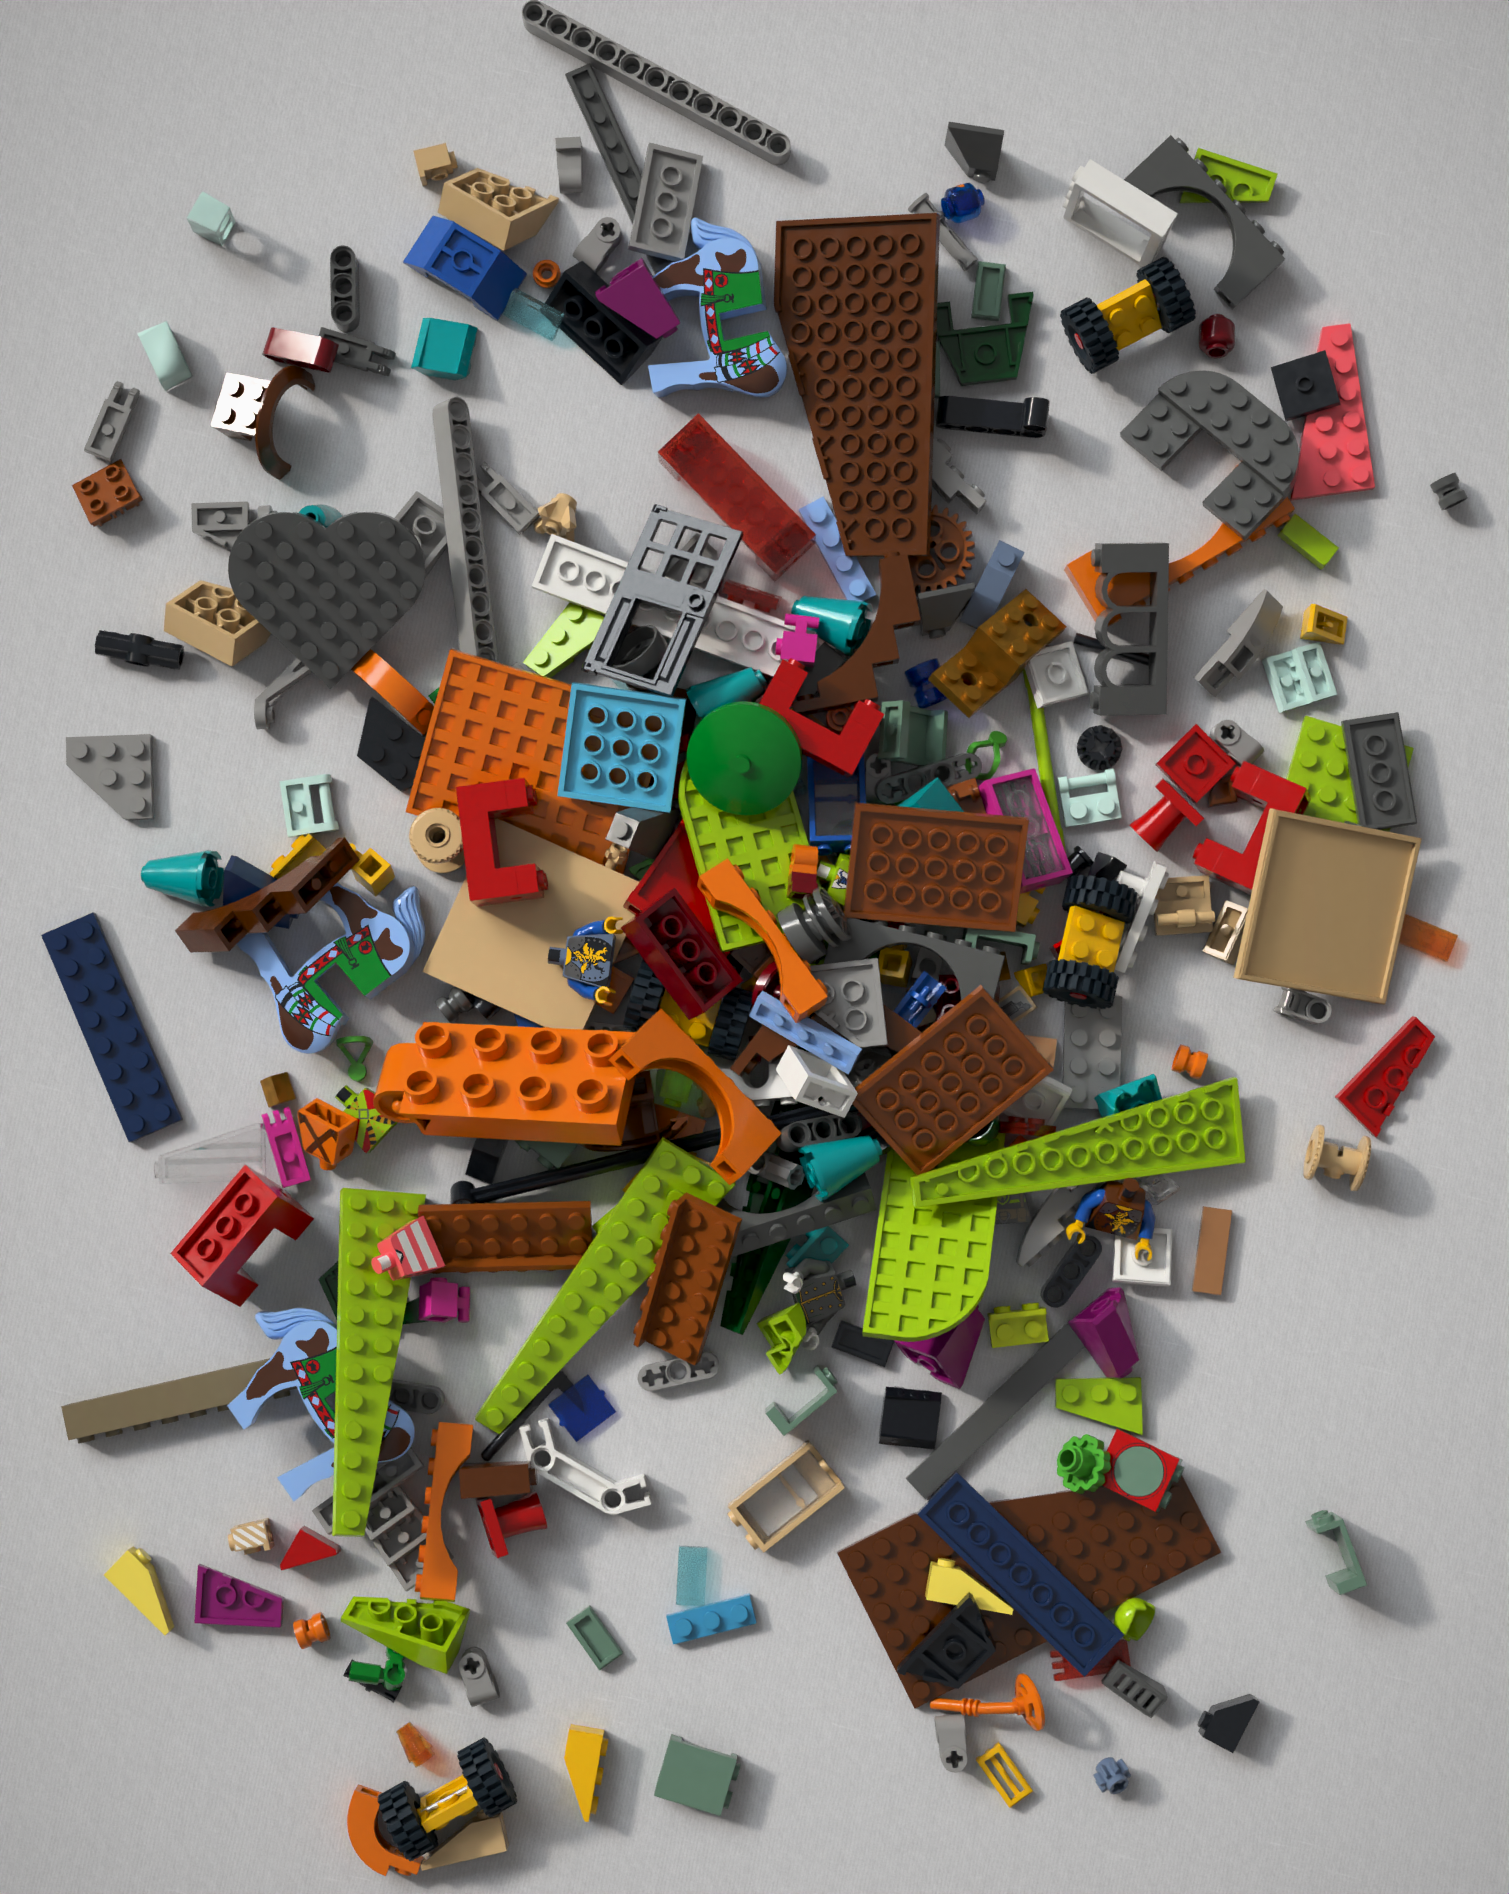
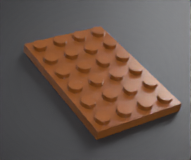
[843,802,1029,932]
[852,985,1054,1175]

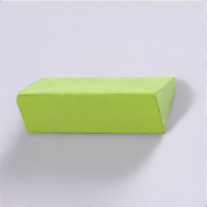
[1277,514,1339,570]

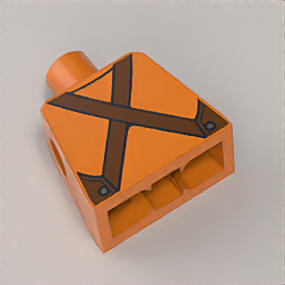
[298,1098,358,1170]

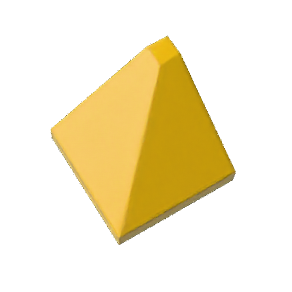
[1014,963,1047,997]

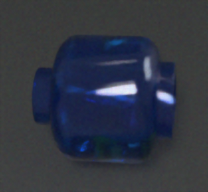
[941,183,985,223]

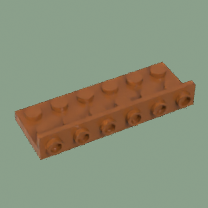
[633,1192,742,1366]
[418,1201,593,1274]

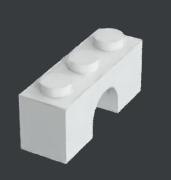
[720,1063,797,1108]

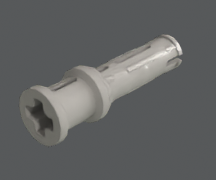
[908,193,978,271]

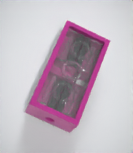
[978,768,1073,894]

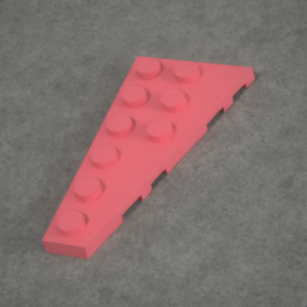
[1290,323,1375,501]

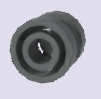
[1430,473,1468,511]
[435,987,474,1023]

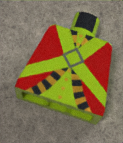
[335,1085,398,1153]

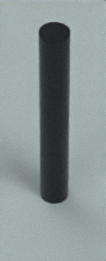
[1073,633,1149,666]

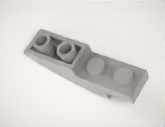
[932,438,986,514]
[1193,589,1283,697]
[1016,1182,1100,1267]

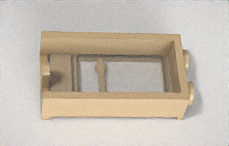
[727,1440,845,1553]

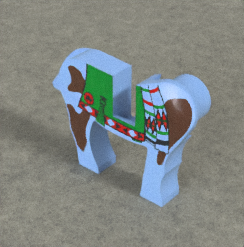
[648,218,787,398]
[237,882,425,1054]
[227,1308,415,1501]

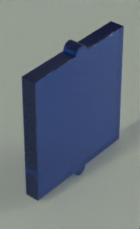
[548,1374,616,1442]

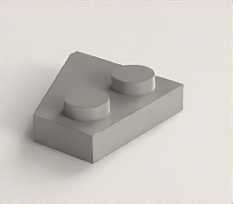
[191,502,250,550]

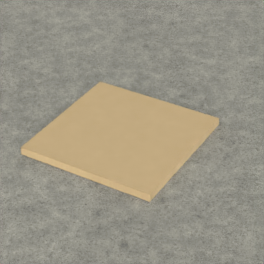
[1233,808,1422,1005]
[422,818,639,1030]

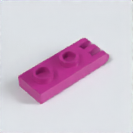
[261,1107,311,1188]

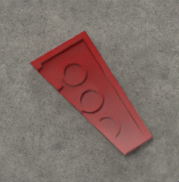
[1335,1016,1435,1138]

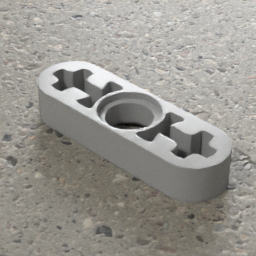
[638,1351,719,1391]

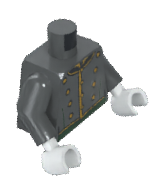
[783,1258,857,1350]

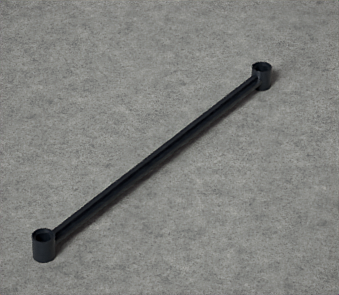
[450,1104,858,1204]

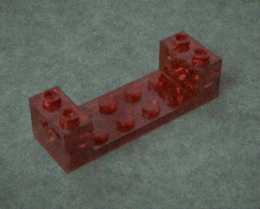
[658,413,816,582]

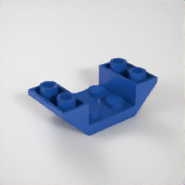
[403,216,527,321]

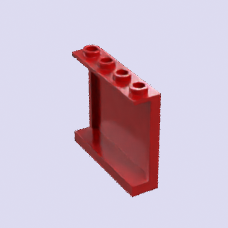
[623,819,731,957]

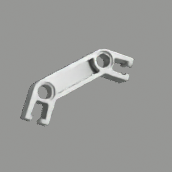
[519,1418,652,1514]

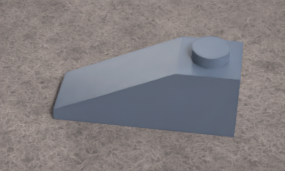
[960,540,1025,629]

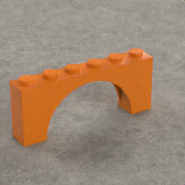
[609,1009,781,1185]

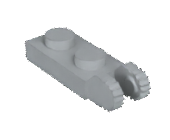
[84,381,140,463]
[477,461,540,535]

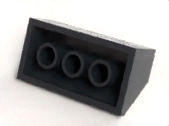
[540,261,663,385]

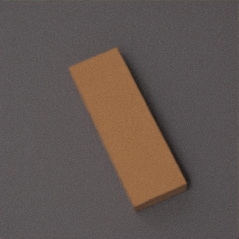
[1192,1206,1232,1295]

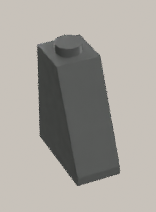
[606,806,681,860]

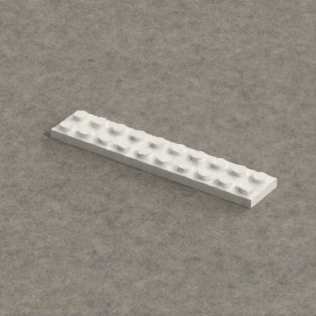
[532,534,816,678]

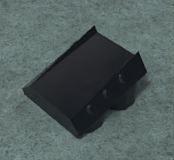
[879,1386,942,1449]

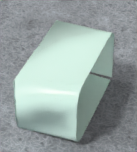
[187,192,236,246]
[138,321,193,391]

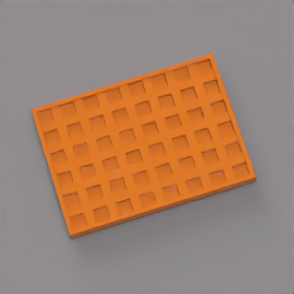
[406,649,662,874]

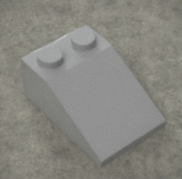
[395,491,447,579]

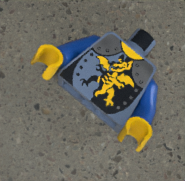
[548,916,623,1006]

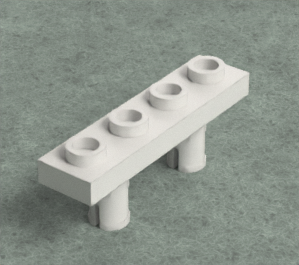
[1115,861,1169,973]

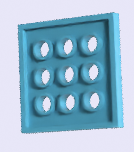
[557,682,686,813]

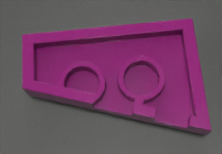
[194,1564,284,1628]

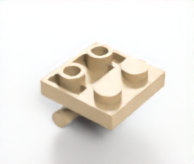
[1154,875,1215,936]

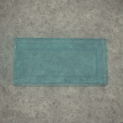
[503,288,565,341]
[676,1545,708,1606]

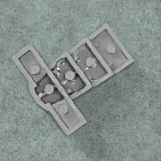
[312,1447,454,1592]

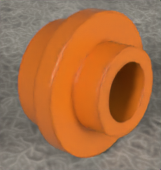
[533,260,561,288]

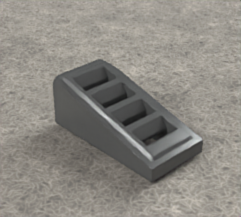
[1101,1660,1167,1718]

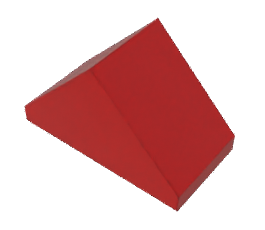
[280,1525,341,1570]

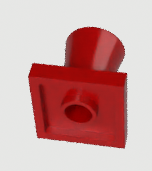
[1129,778,1204,852]
[475,1490,547,1558]

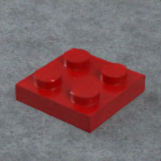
[1155,724,1236,804]

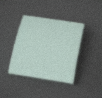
[1262,641,1337,713]

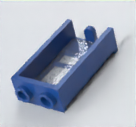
[807,753,866,856]

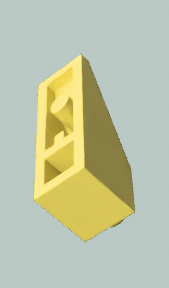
[104,1546,174,1635]
[925,1558,1013,1615]

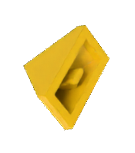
[1300,604,1348,644]

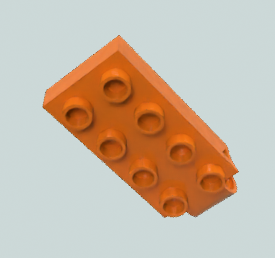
[373,1022,636,1146]

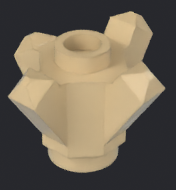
[534,493,577,542]

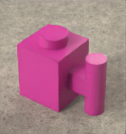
[775,614,819,667]
[419,1277,470,1323]

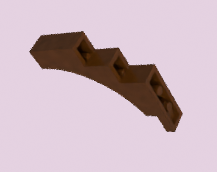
[792,552,921,716]
[175,837,360,953]
[730,1005,922,1077]

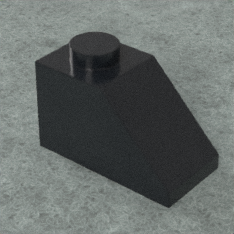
[465,1138,509,1184]
[1198,1694,1260,1753]

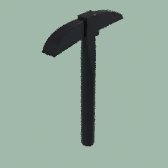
[480,1370,584,1461]

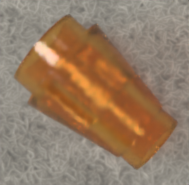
[396,1722,435,1768]

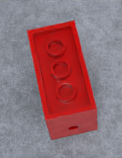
[759,658,884,778]
[1193,761,1311,895]
[456,778,548,907]
[170,1165,314,1307]

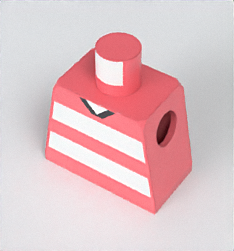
[371,1215,445,1281]

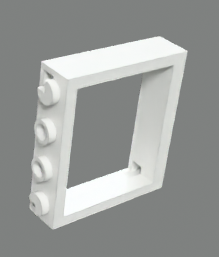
[1063,159,1178,267]

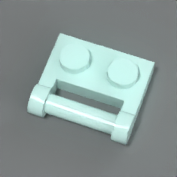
[1057,768,1122,828]
[279,774,339,838]

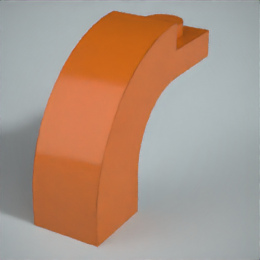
[351,649,434,735]
[347,1784,424,1876]

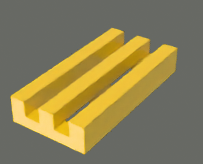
[975,1742,1033,1808]

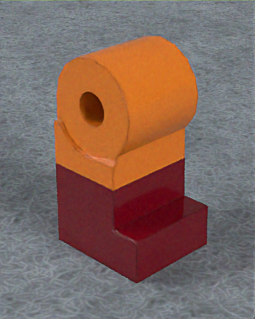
[787,844,818,900]

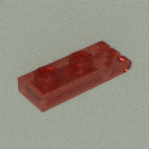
[1050,1639,1131,1681]

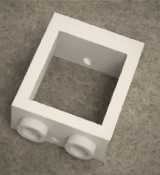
[776,1045,858,1118]

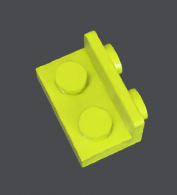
[987,1302,1049,1348]

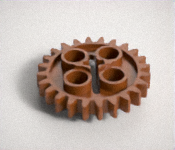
[908,505,975,593]

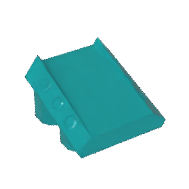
[411,318,478,381]
[1094,1074,1162,1118]

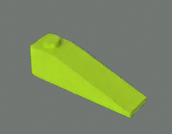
[341,1596,470,1674]

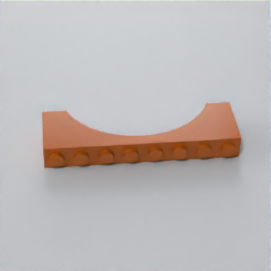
[1064,464,1295,627]

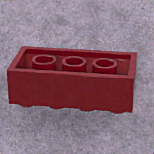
[621,888,743,1020]

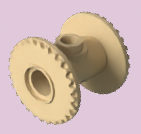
[409,808,465,873]
[1303,1125,1371,1191]

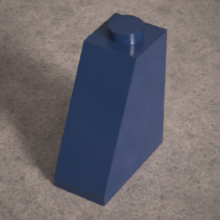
[223,855,299,929]

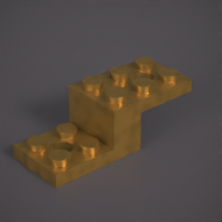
[928,589,1067,718]

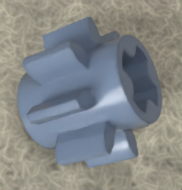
[1093,1757,1131,1794]

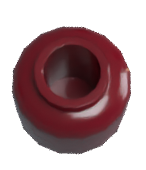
[1199,314,1235,358]

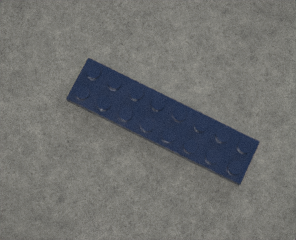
[41,912,183,1143]
[917,1471,1124,1677]

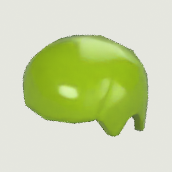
[1114,1598,1155,1641]

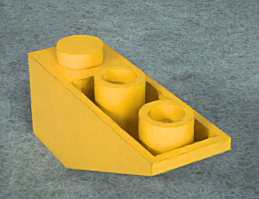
[564,1724,609,1822]

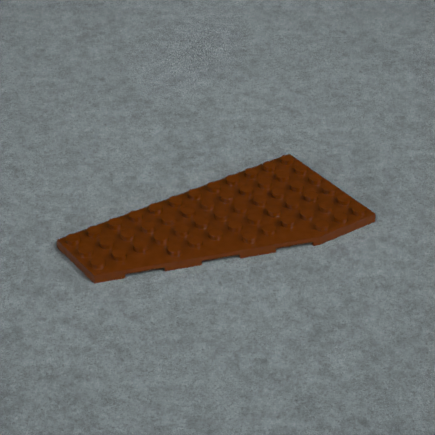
[774,213,940,557]
[837,1476,1221,1709]

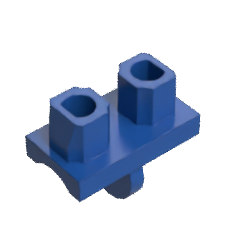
[894,971,946,1028]

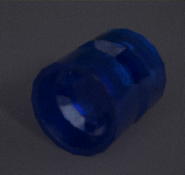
[904,658,948,709]

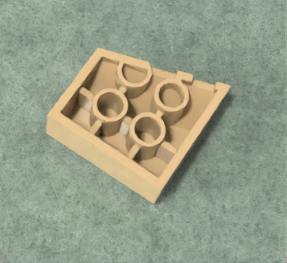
[438,168,559,251]
[164,580,271,666]

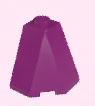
[595,258,680,339]
[1068,1287,1139,1379]
[894,1305,985,1389]

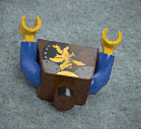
[1066,1178,1156,1261]

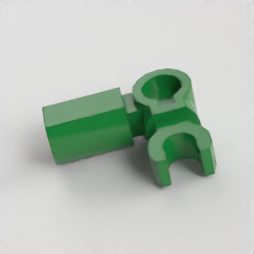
[348,1647,406,1691]

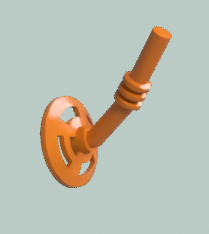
[930,1673,1045,1731]

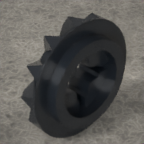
[1077,725,1122,770]

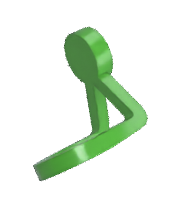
[965,731,1007,781]
[336,1036,373,1081]

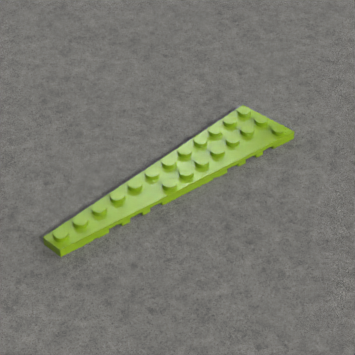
[910,1077,1246,1207]
[475,1137,736,1434]
[332,1188,426,1537]

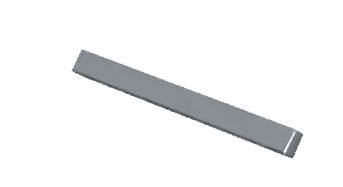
[522,0,791,166]
[432,397,498,662]

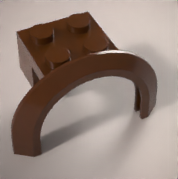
[211,366,315,480]
[576,1070,688,1152]

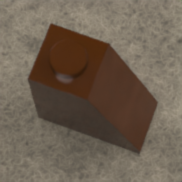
[459,1461,538,1499]

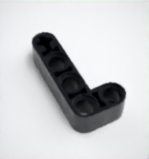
[936,396,1050,438]

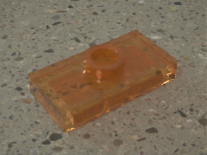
[1399,914,1458,962]

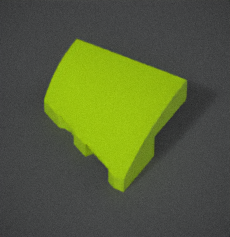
[756,1303,806,1375]

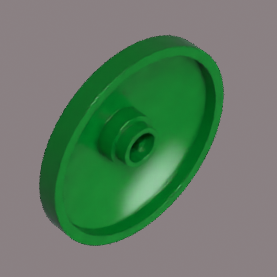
[687,701,802,815]

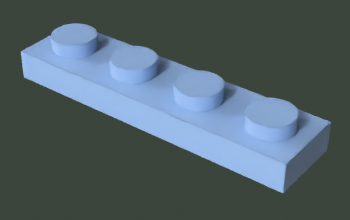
[799,497,876,602]
[749,991,862,1075]

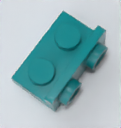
[785,1226,849,1268]

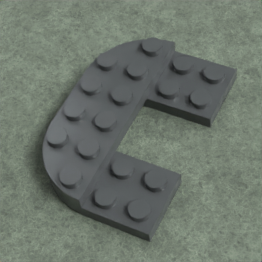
[1120,371,1299,541]

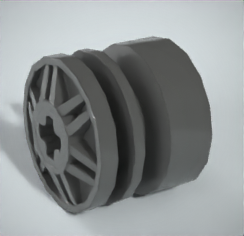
[612,625,668,695]
[777,887,852,964]

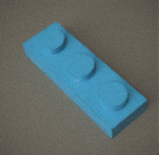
[666,1594,757,1644]

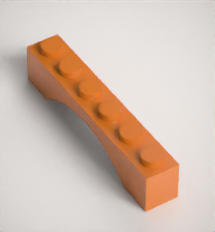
[697,858,828,1024]
[415,1422,473,1602]

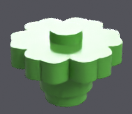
[1057,1434,1111,1494]

